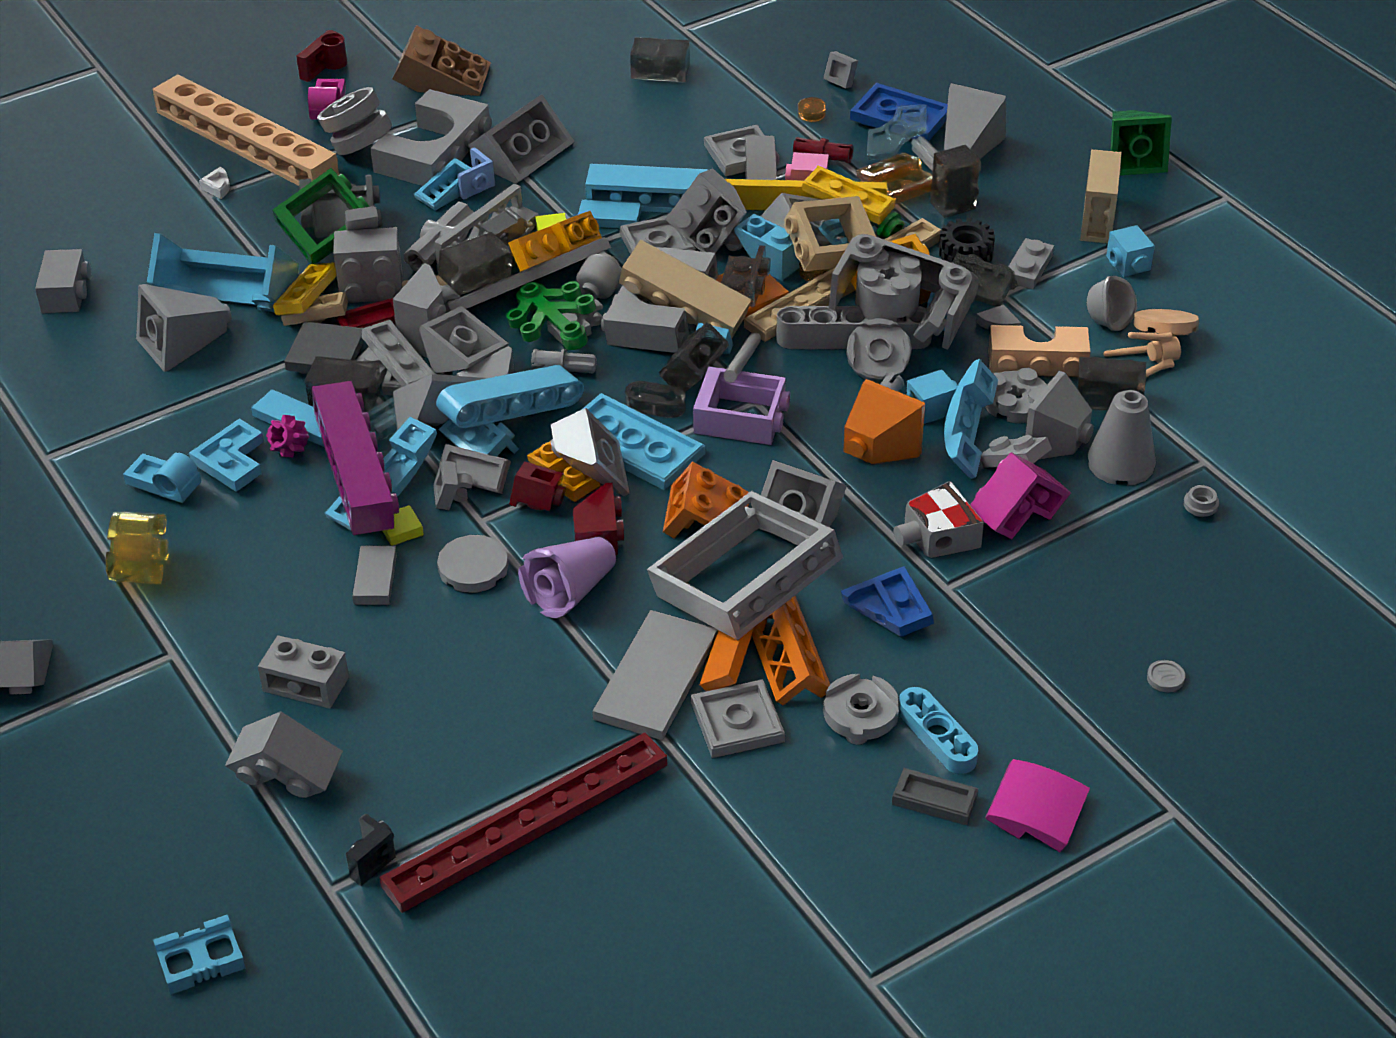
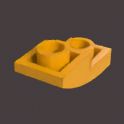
[527,441,600,502]

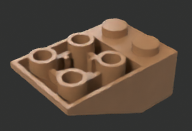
[392,25,491,96]

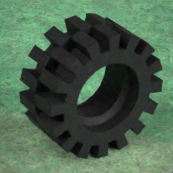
[938,218,995,271]

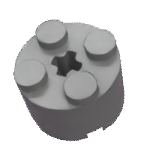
[855,249,922,323]

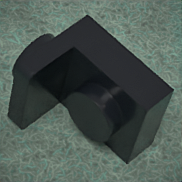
[346,813,396,886]

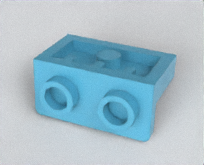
[439,419,519,457]

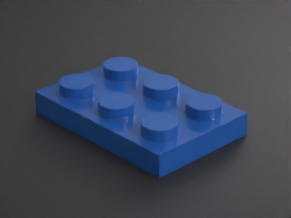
[850,83,948,142]

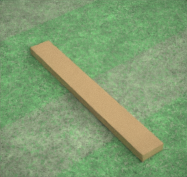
[744,218,942,342]

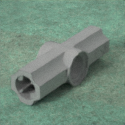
[404,201,474,272]

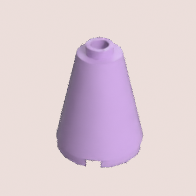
[518,537,616,618]

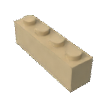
[619,239,751,339]

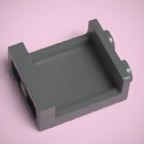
[299,175,382,244]

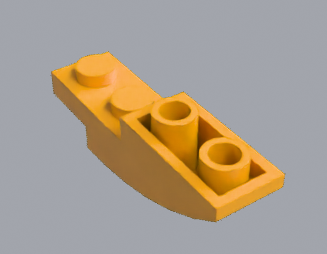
[508,210,602,272]

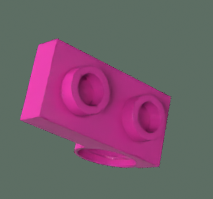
[308,79,346,120]

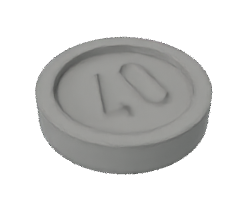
[1147,660,1185,692]

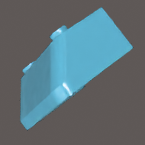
[147,233,299,312]

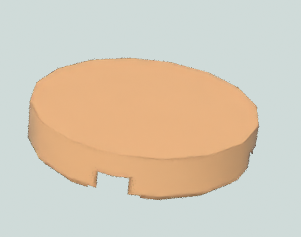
[1134,309,1199,335]

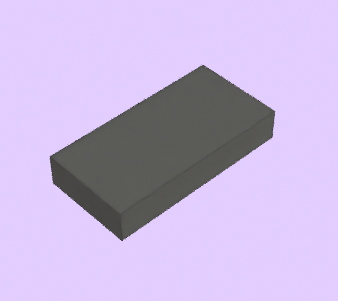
[892,768,979,825]

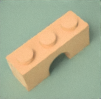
[988,325,1091,377]

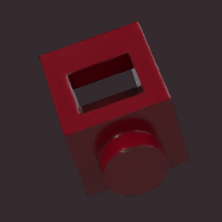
[509,462,566,511]

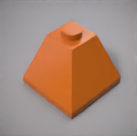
[843,379,925,464]

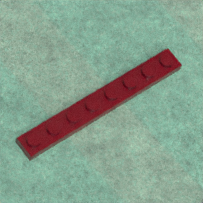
[380,732,667,913]

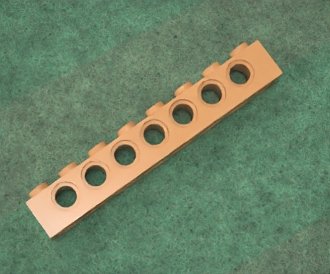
[152,74,339,186]

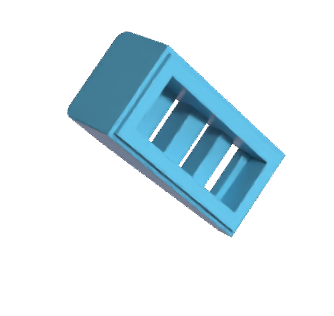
[414,158,471,211]

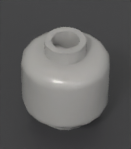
[576,253,621,299]

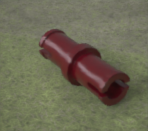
[793,137,854,163]

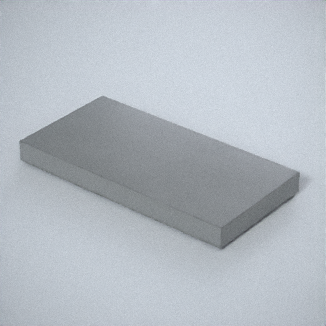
[593,610,718,740]

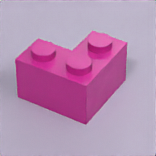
[970,452,1071,539]

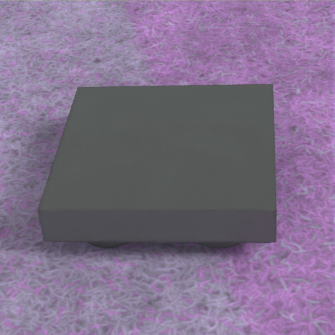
[284,322,364,378]

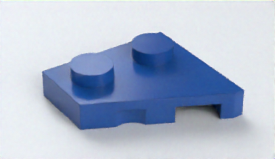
[841,566,934,637]

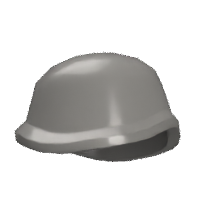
[1087,276,1137,331]

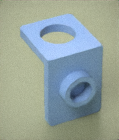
[458,147,495,199]

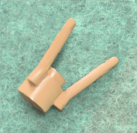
[1103,332,1181,389]

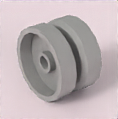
[317,87,393,155]

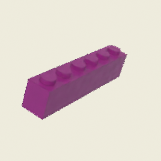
[312,381,399,535]

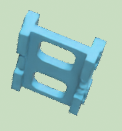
[153,915,246,995]

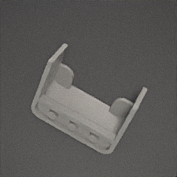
[829,234,979,349]

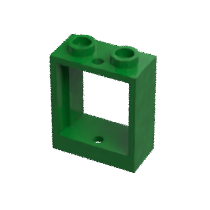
[272,168,370,264]

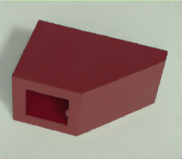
[573,482,624,555]

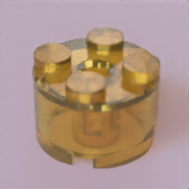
[106,511,169,585]

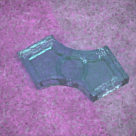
[867,104,927,160]

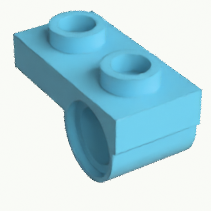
[123,453,201,503]

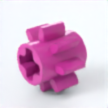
[266,415,309,457]

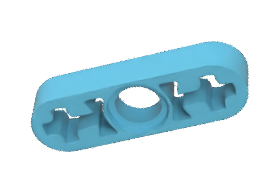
[898,687,978,774]

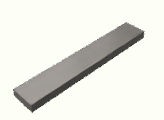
[444,237,611,313]

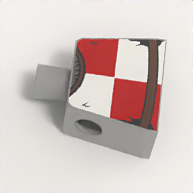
[893,481,984,558]

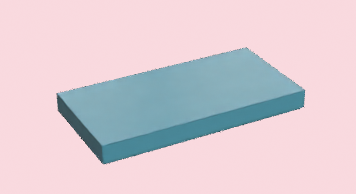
[581,393,705,490]

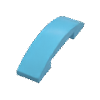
[944,359,998,479]
[325,417,437,530]

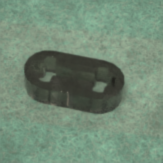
[625,381,686,418]

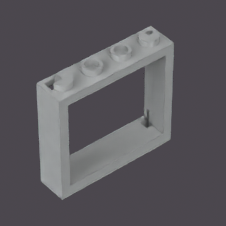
[647,491,843,640]

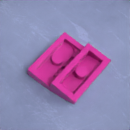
[985,759,1090,852]

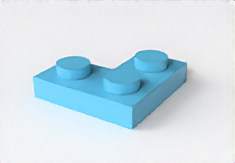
[189,418,264,492]

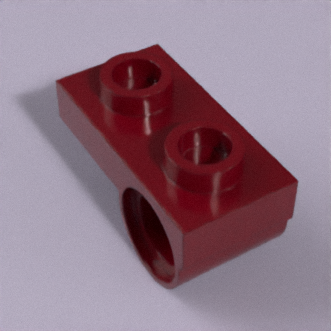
[296,30,347,82]

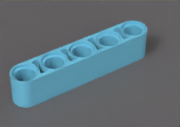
[436,365,584,428]

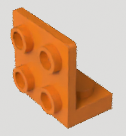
[663,461,749,538]

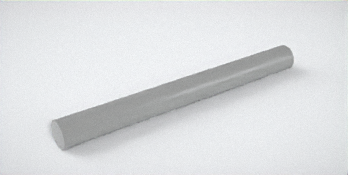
[724,332,761,383]

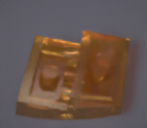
[856,152,940,205]

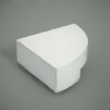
[199,167,230,199]

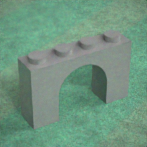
[371,89,492,186]
[601,247,718,353]

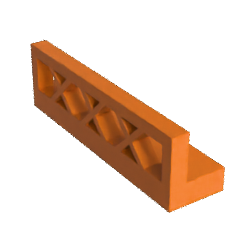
[752,596,830,705]

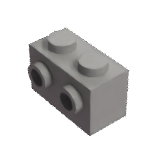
[258,635,349,709]

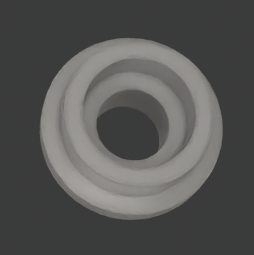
[1184,485,1219,517]

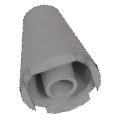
[1088,390,1156,485]

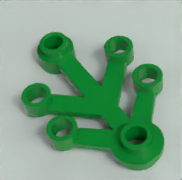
[506,281,596,350]

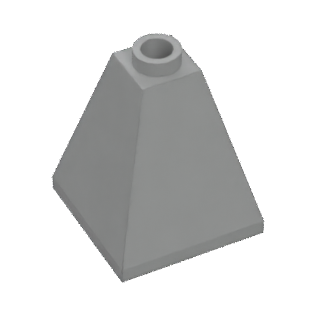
[944,83,1006,170]
[136,284,231,372]

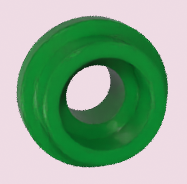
[877,212,905,239]

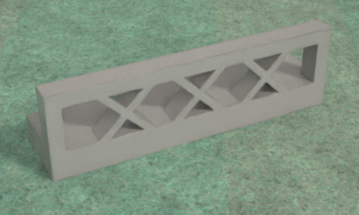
[434,184,539,274]

